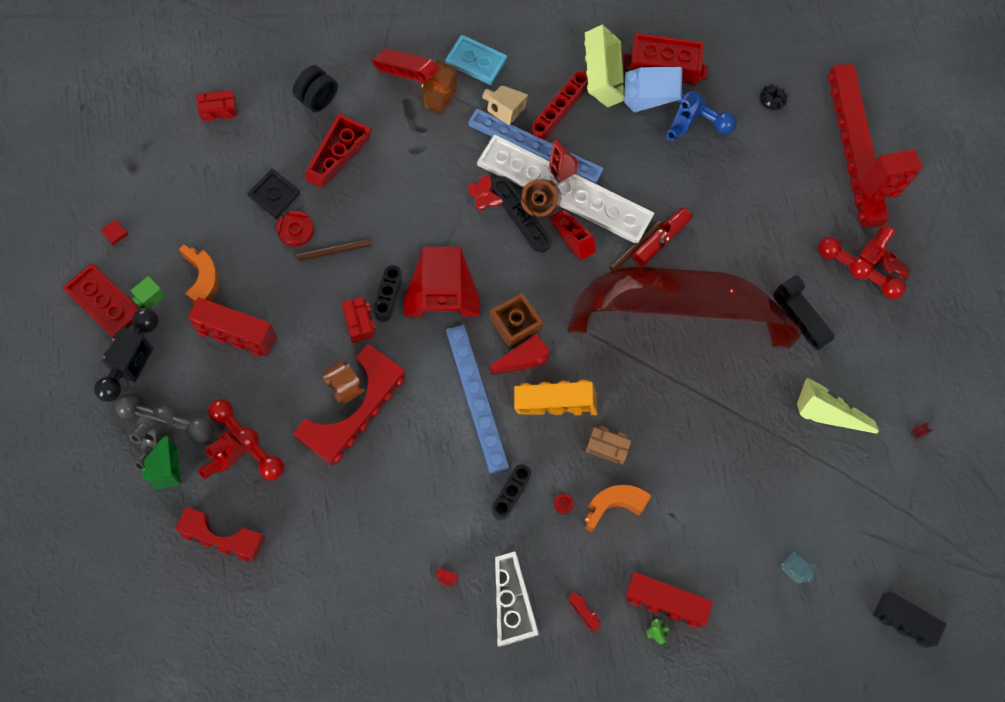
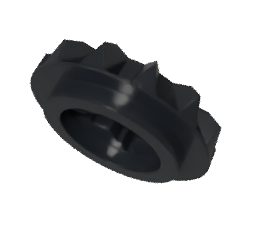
[760,84,788,110]

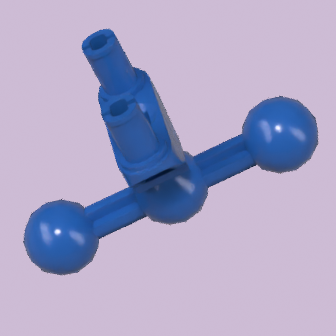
[666,91,737,141]

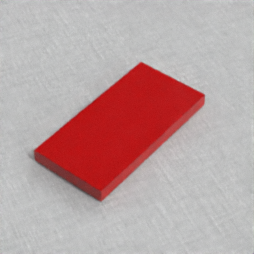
[62,263,139,338]

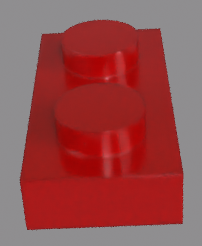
[567,592,601,633]

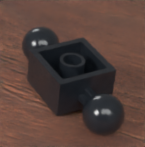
[94,308,158,402]

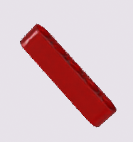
[372,48,439,83]
[531,71,588,140]

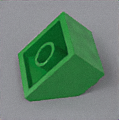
[142,436,181,489]

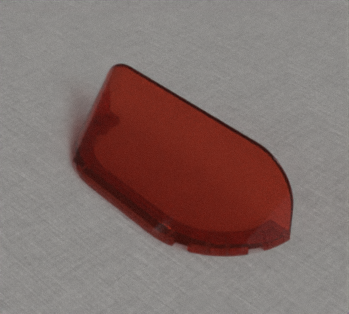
[567,267,802,348]

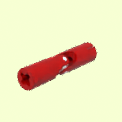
[632,207,692,266]

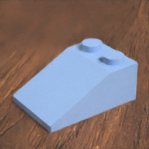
[624,67,682,113]

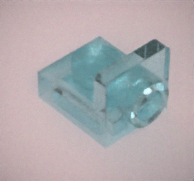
[779,551,816,584]

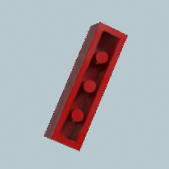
[624,572,713,629]

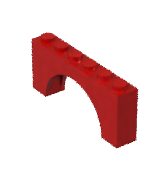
[293,344,406,466]

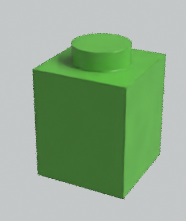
[130,276,165,309]

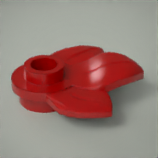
[880,251,910,280]

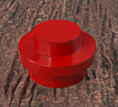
[553,494,574,514]

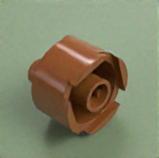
[521,179,562,217]
[322,359,365,404]

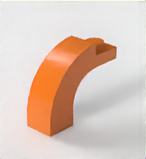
[179,245,219,304]
[584,485,652,532]

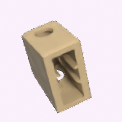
[482,86,528,125]

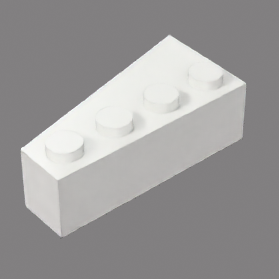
[495,552,539,647]

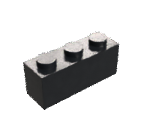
[873,591,947,648]

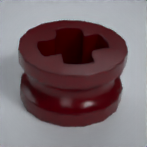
[911,423,932,439]

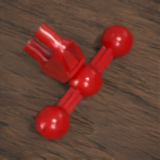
[818,225,906,300]
[198,399,285,481]

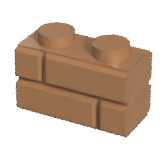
[585,426,632,465]

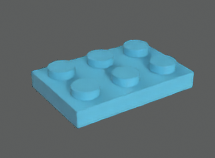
[445,35,507,85]

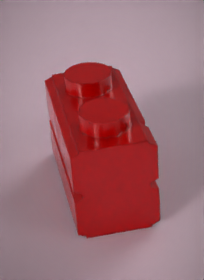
[196,90,238,121]
[342,297,376,343]

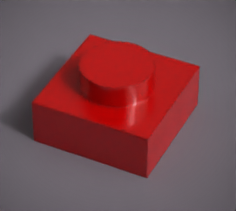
[436,568,458,587]

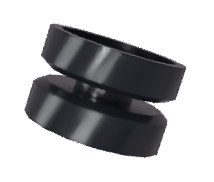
[292,65,338,112]

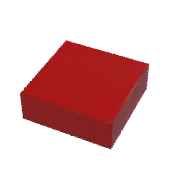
[100,219,128,246]

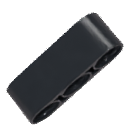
[374,265,402,322]
[492,464,531,520]

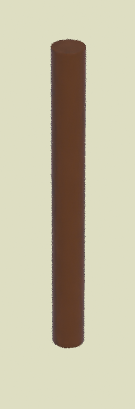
[609,220,663,272]
[297,239,371,261]

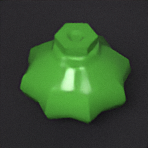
[646,618,670,644]

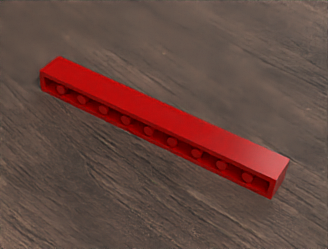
[827,64,889,228]

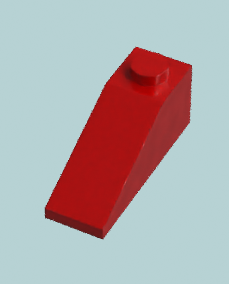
[548,139,578,183]
[549,209,596,260]
[490,334,551,374]

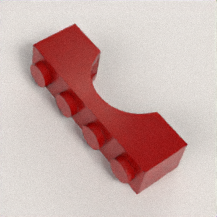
[175,507,265,562]

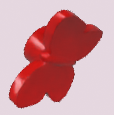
[468,174,503,210]

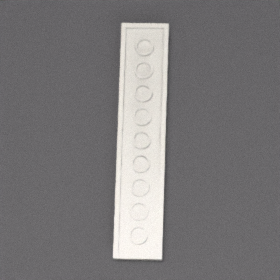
[477,134,654,243]

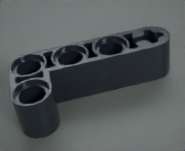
[773,275,834,350]

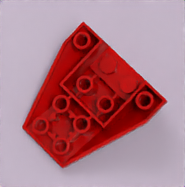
[404,247,480,317]

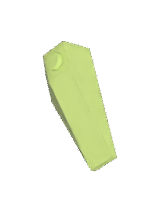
[797,377,879,434]

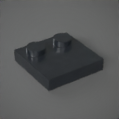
[247,168,300,219]

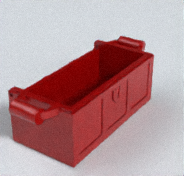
[622,33,708,87]

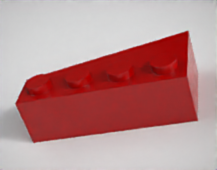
[306,113,371,189]

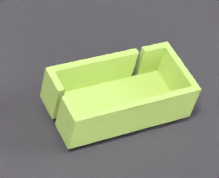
[584,24,625,107]

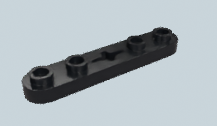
[492,177,551,252]

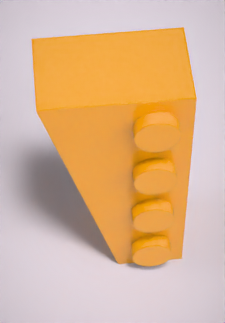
[514,380,597,415]

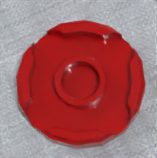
[277,211,314,247]

